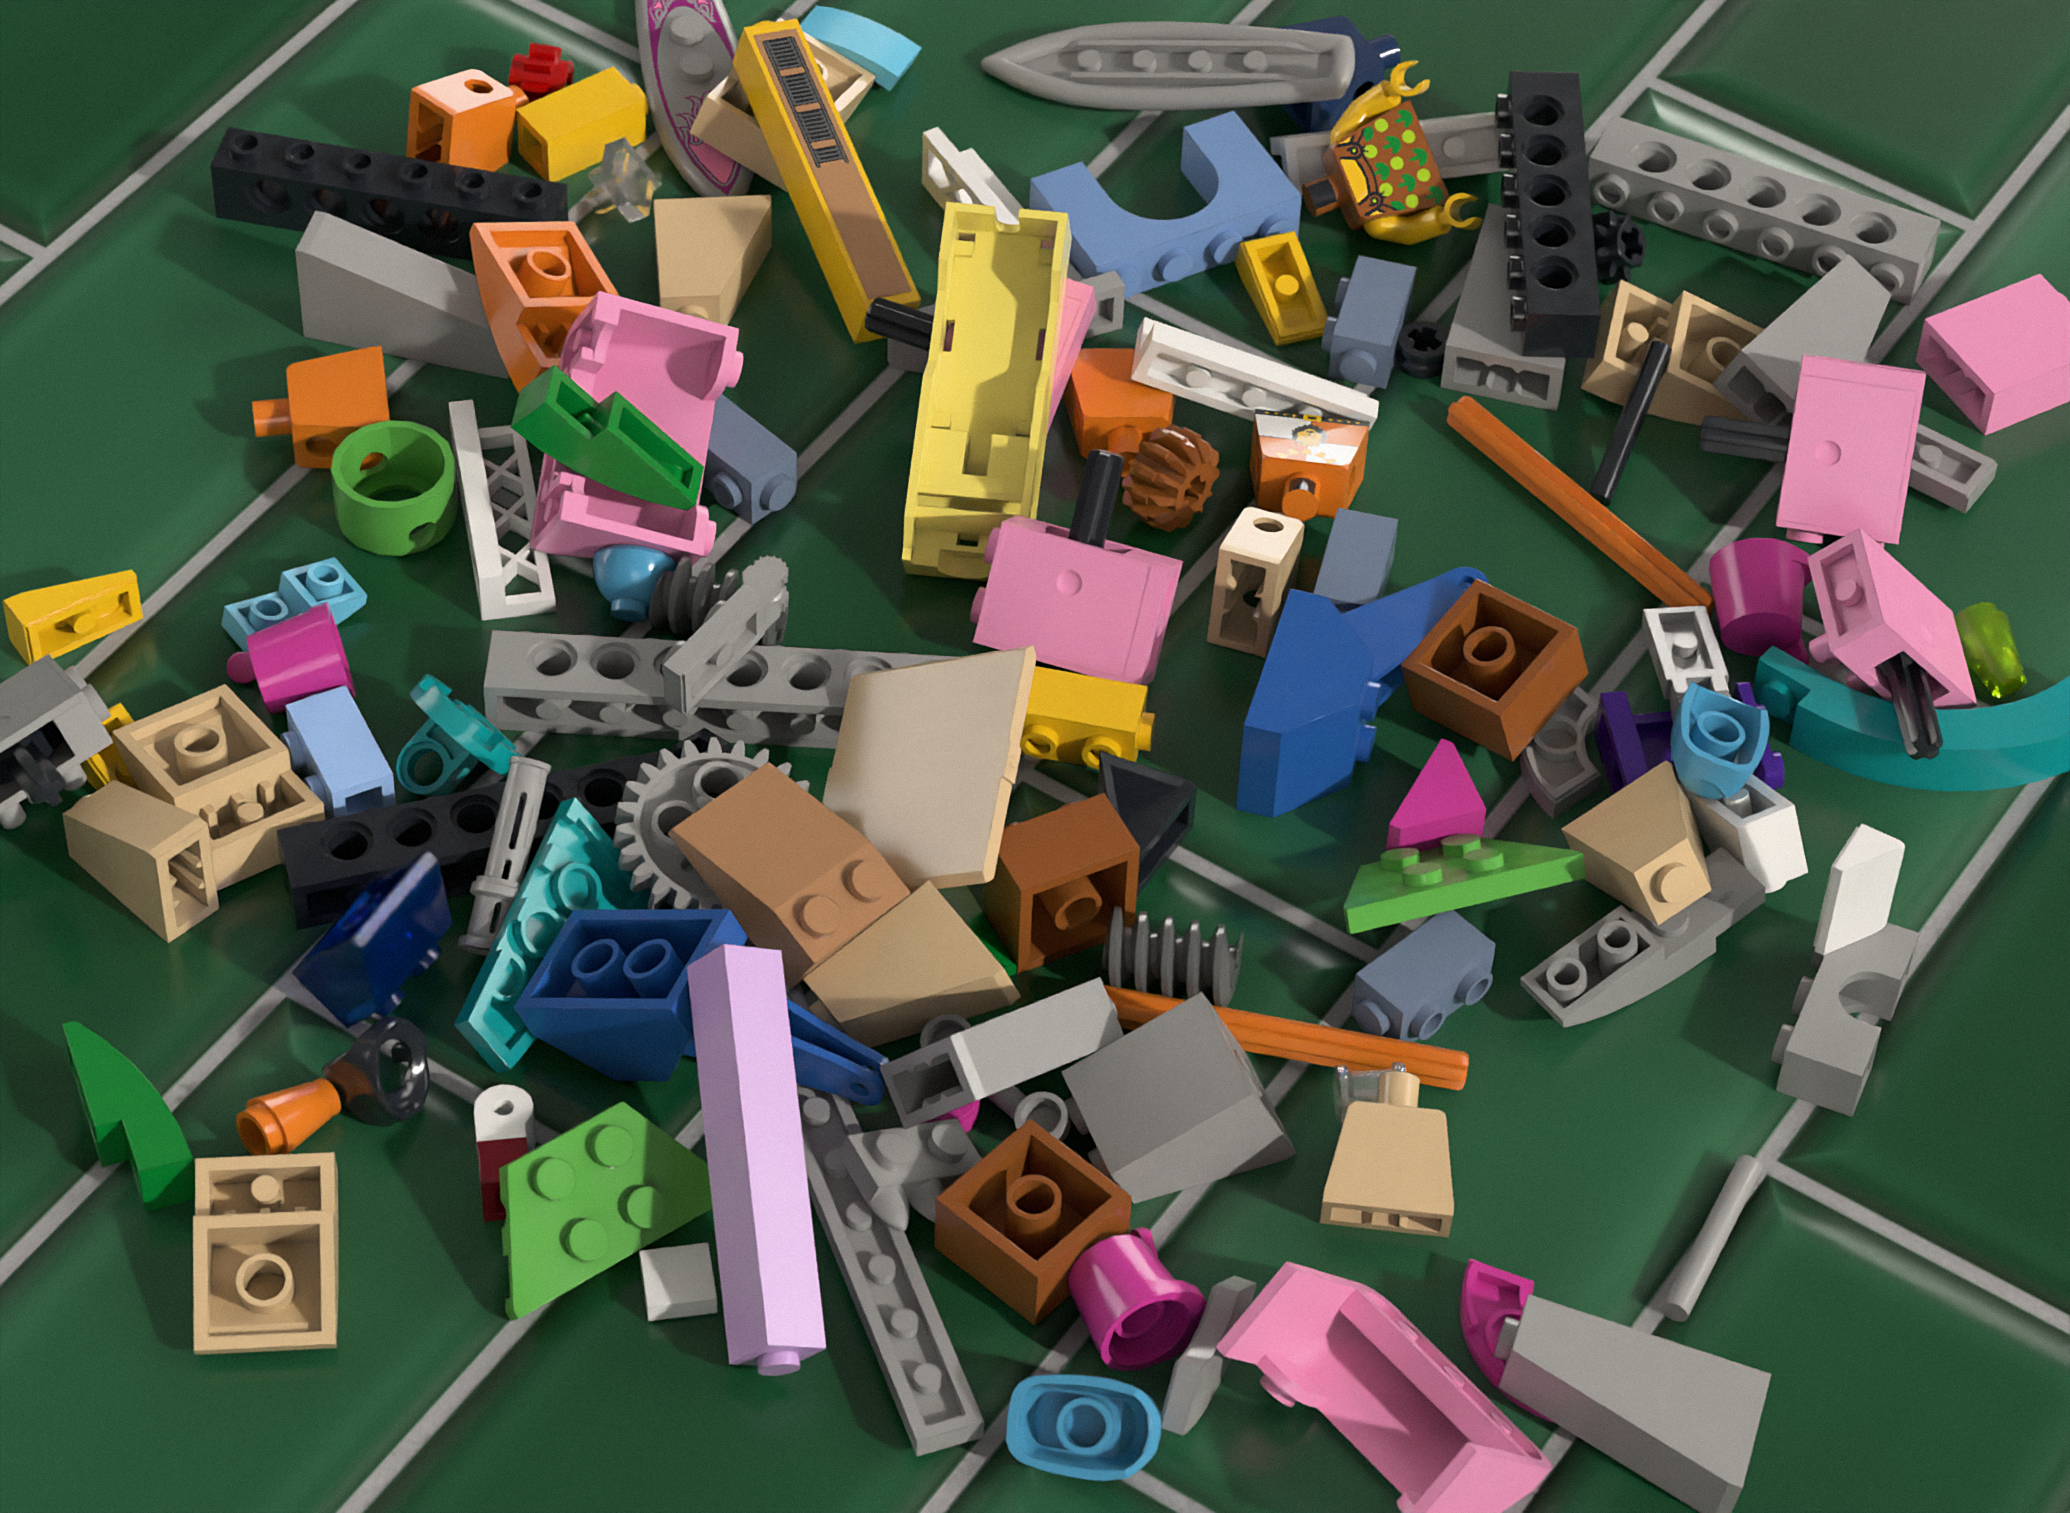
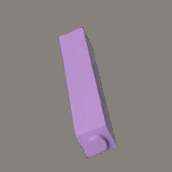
[687,944,826,1376]

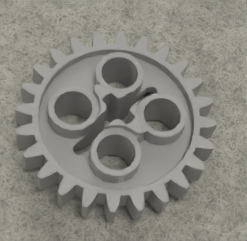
[613,737,810,909]

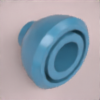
[593,544,678,622]

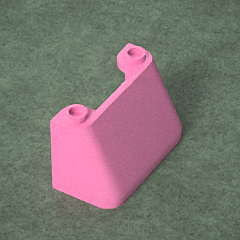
[530,291,743,566]

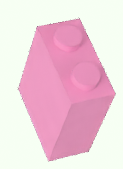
[1916,274,2070,436]

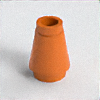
[236,1078,341,1156]

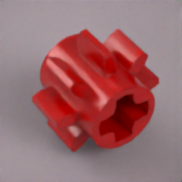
[509,43,574,103]

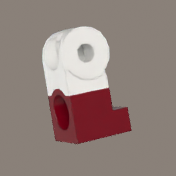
[474,1084,536,1222]

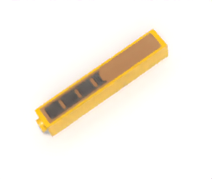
[732,19,921,344]

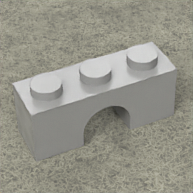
[1771,922,1920,1117]

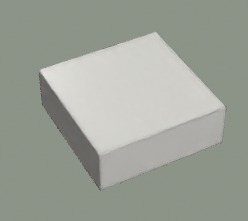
[639,1243,717,1321]

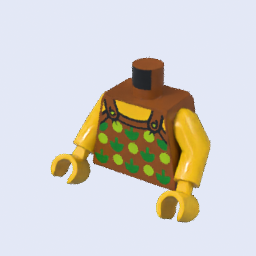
[1302,60,1482,245]

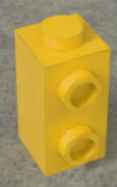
[516,66,649,182]
[1020,666,1156,770]

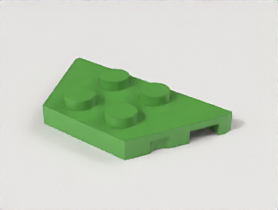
[1343,833,1587,934]
[499,1101,713,1321]

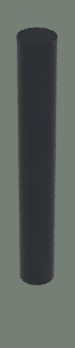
[1589,341,1672,506]

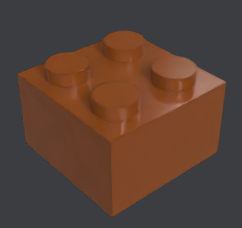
[1400,578,1589,762]
[983,793,1140,974]
[934,1119,1132,1326]

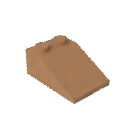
[668,762,911,990]

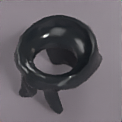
[322,1012,430,1127]

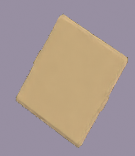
[822,645,1037,893]

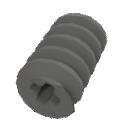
[649,556,789,646]
[1102,906,1244,1007]

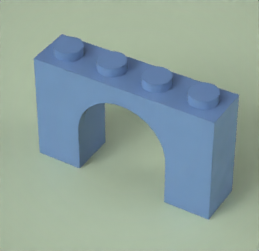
[1029,111,1302,299]

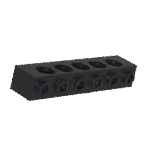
[1495,71,1601,358]
[210,127,569,261]
[276,751,671,930]

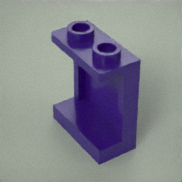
[1593,682,1785,796]

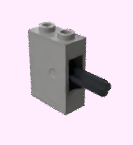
[0,654,113,829]

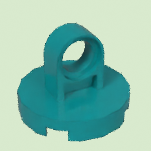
[396,674,523,799]

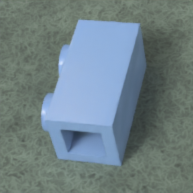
[280,685,396,819]

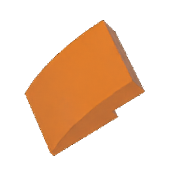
[470,221,619,393]

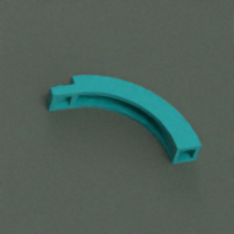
[1752,645,2070,792]

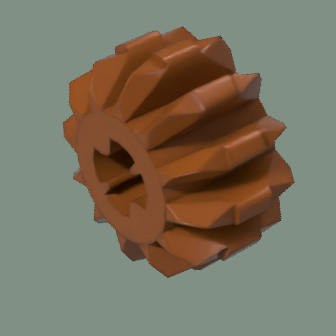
[1121,424,1220,533]

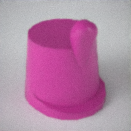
[1708,538,1812,666]
[227,602,356,715]
[1068,1227,1207,1372]

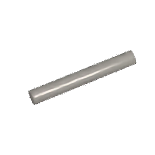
[1662,1155,1762,1322]

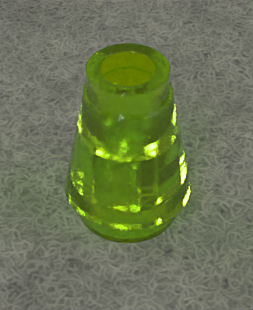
[1954,602,2027,698]

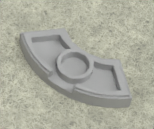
[1519,686,1601,819]
[1161,1276,1257,1435]

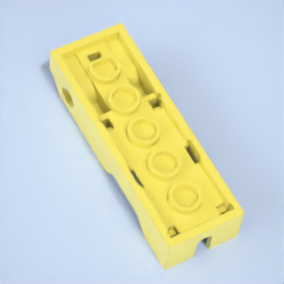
[901,202,1072,582]

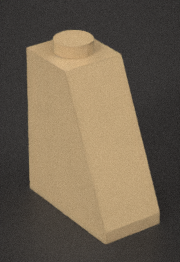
[654,195,772,326]
[1561,760,1712,925]
[62,780,219,943]
[803,880,1021,1048]

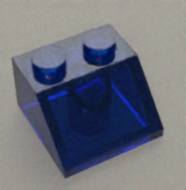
[292,850,453,1029]

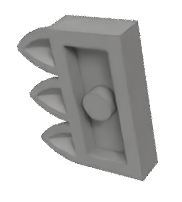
[837,1118,982,1231]

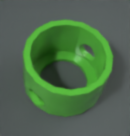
[331,420,458,556]

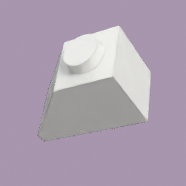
[1682,775,1808,893]

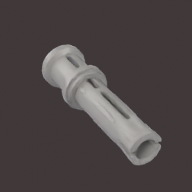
[457,756,551,956]

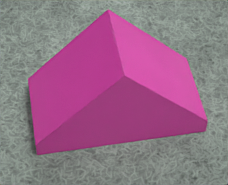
[1386,738,1486,852]

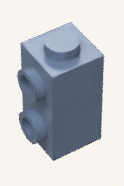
[1321,255,1416,389]
[702,394,797,525]
[1313,508,1398,614]
[1351,910,1496,1042]

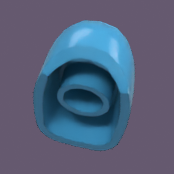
[1670,681,1770,800]
[1006,1374,1162,1481]

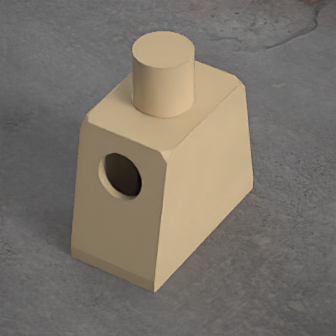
[1207,507,1305,658]
[1320,1071,1454,1238]

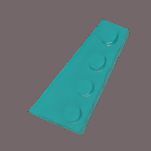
[454,797,652,1073]

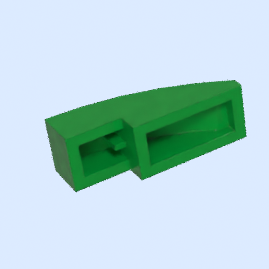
[511,365,704,511]
[62,1021,195,1212]

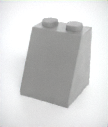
[1061,992,1297,1204]

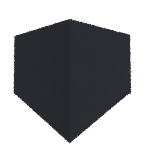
[1097,751,1197,897]

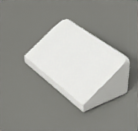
[1813,824,1905,955]

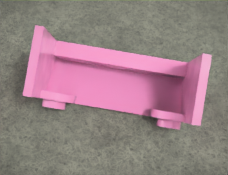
[1215,1261,1553,1513]

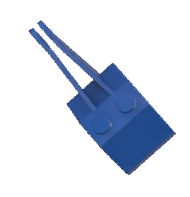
[1236,567,1488,818]
[513,909,890,1106]

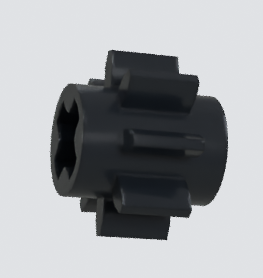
[1592,210,1647,286]

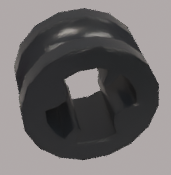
[1396,321,1449,379]

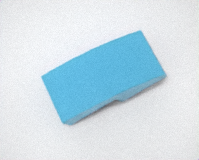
[800,6,921,91]
[221,557,367,652]

